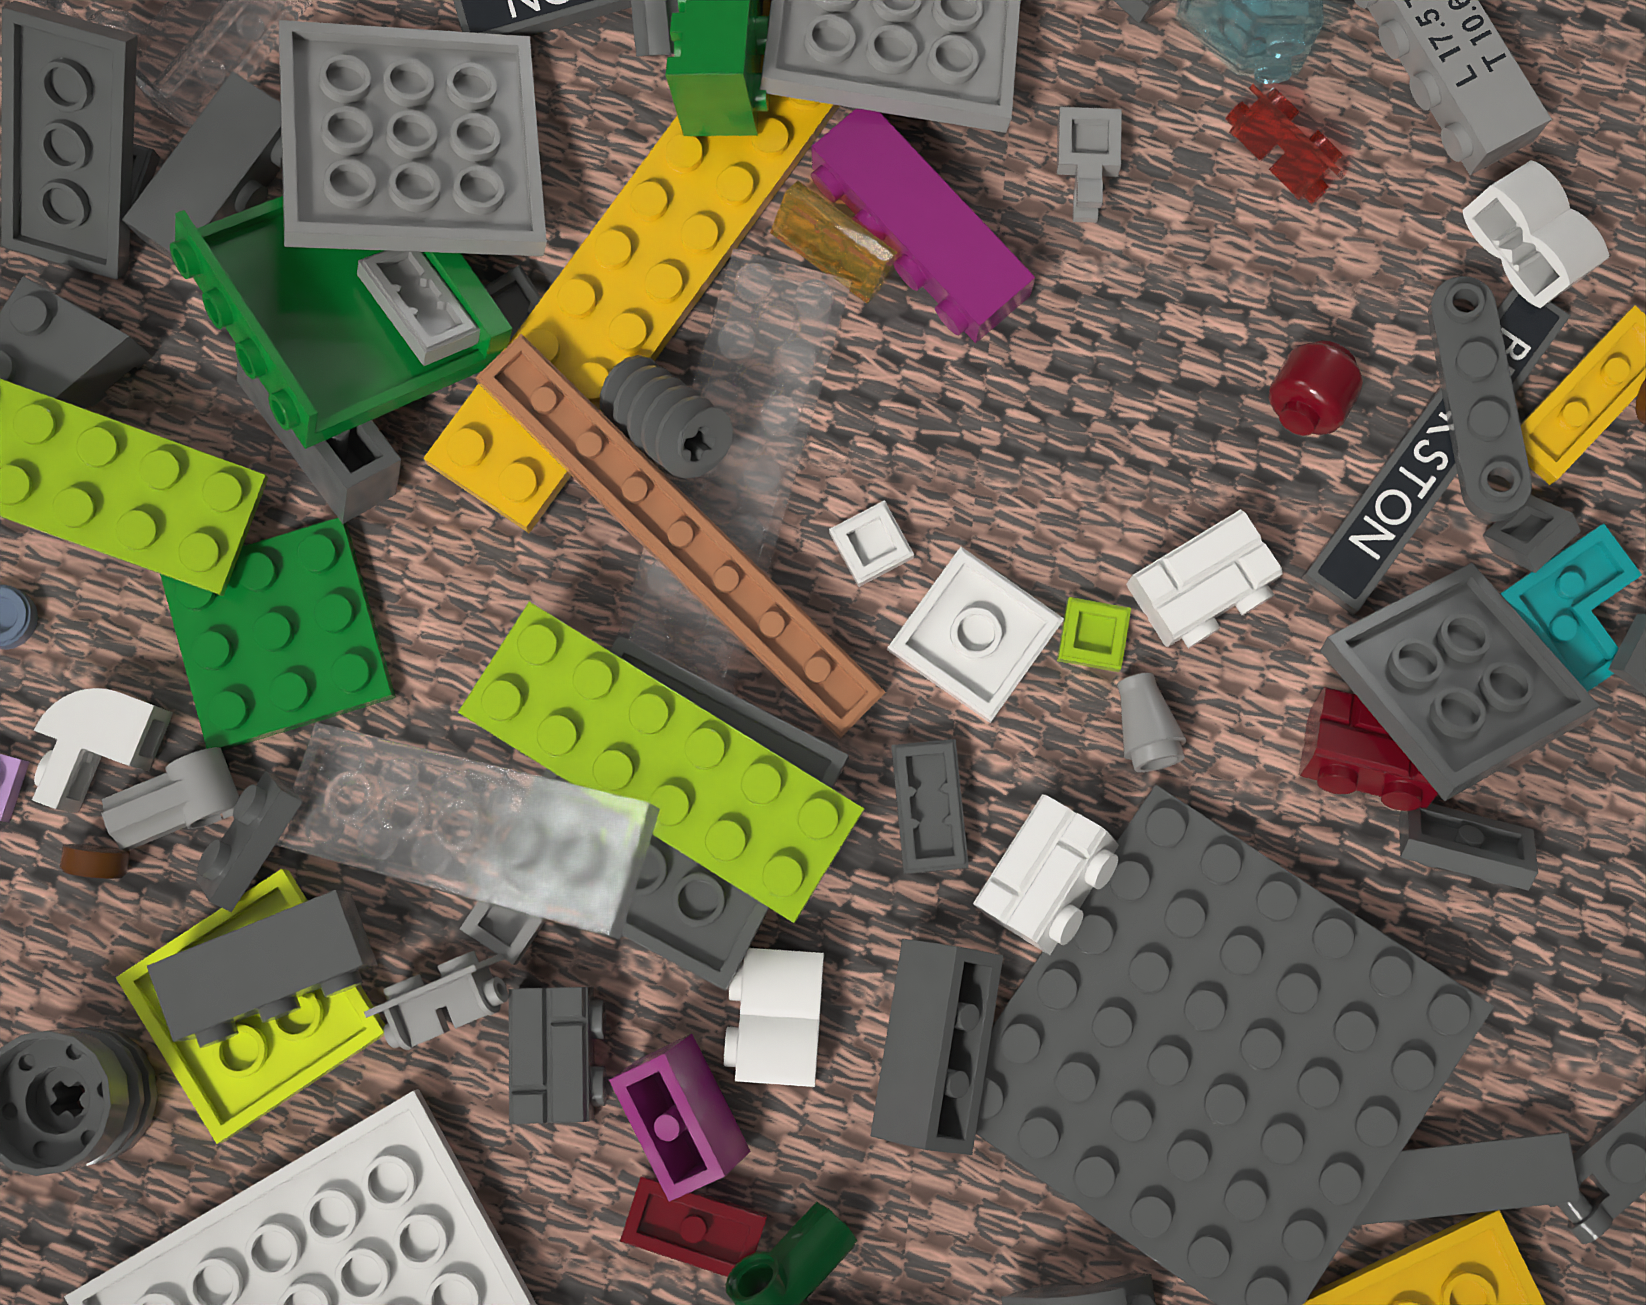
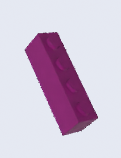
[811,108,1035,343]

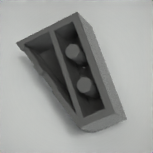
[0,276,153,409]

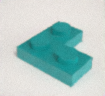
[1500,523,1642,692]

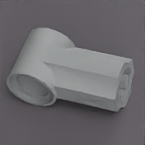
[101,747,239,851]

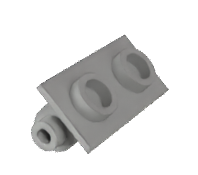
[364,951,508,1050]

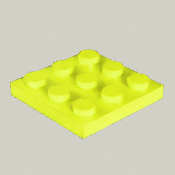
[116,869,385,1144]

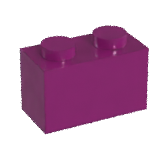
[609,1033,751,1202]

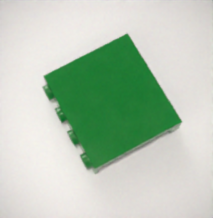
[170,196,513,449]

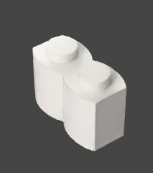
[1462,160,1609,308]
[724,948,824,1087]

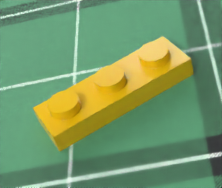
[1520,305,1646,485]

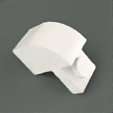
[32,688,173,814]

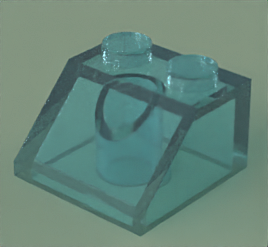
[1175,0,1324,84]

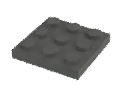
[1320,563,1600,801]

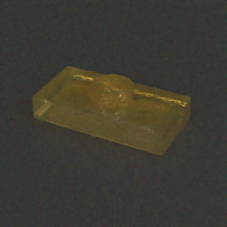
[770,180,897,304]

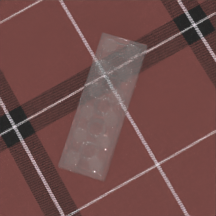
[275,722,660,940]

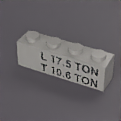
[1354,0,1552,175]

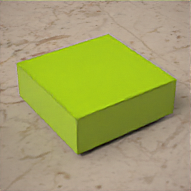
[1057,597,1131,672]

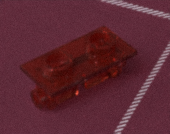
[1225,84,1345,205]

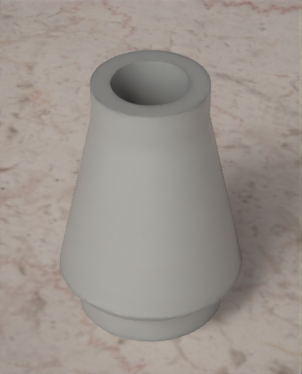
[1117,673,1187,772]

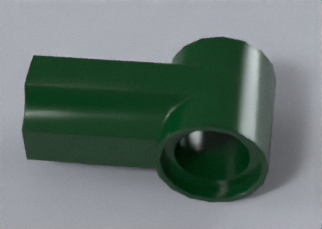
[725,1201,858,1305]

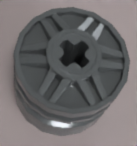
[0,1026,158,1176]

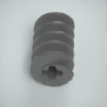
[600,355,733,479]

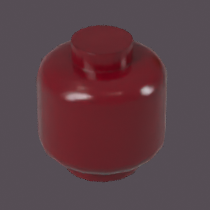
[1268,340,1363,436]

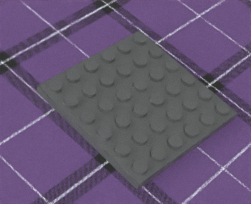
[976,784,1494,1305]

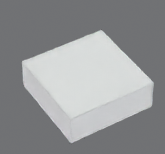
[829,500,914,587]

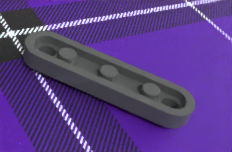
[1428,276,1532,522]

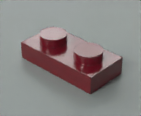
[620,1174,767,1277]

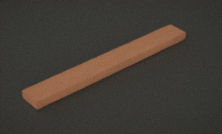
[475,334,886,739]

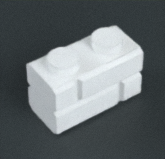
[1126,509,1283,648]
[973,794,1119,955]

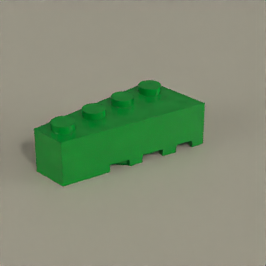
[665,0,770,136]

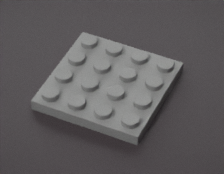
[760,0,1020,133]
[279,20,547,256]

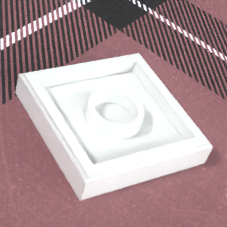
[887,547,1064,723]

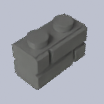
[508,986,607,1124]

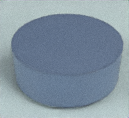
[0,585,38,650]

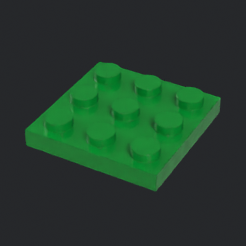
[160,518,396,751]

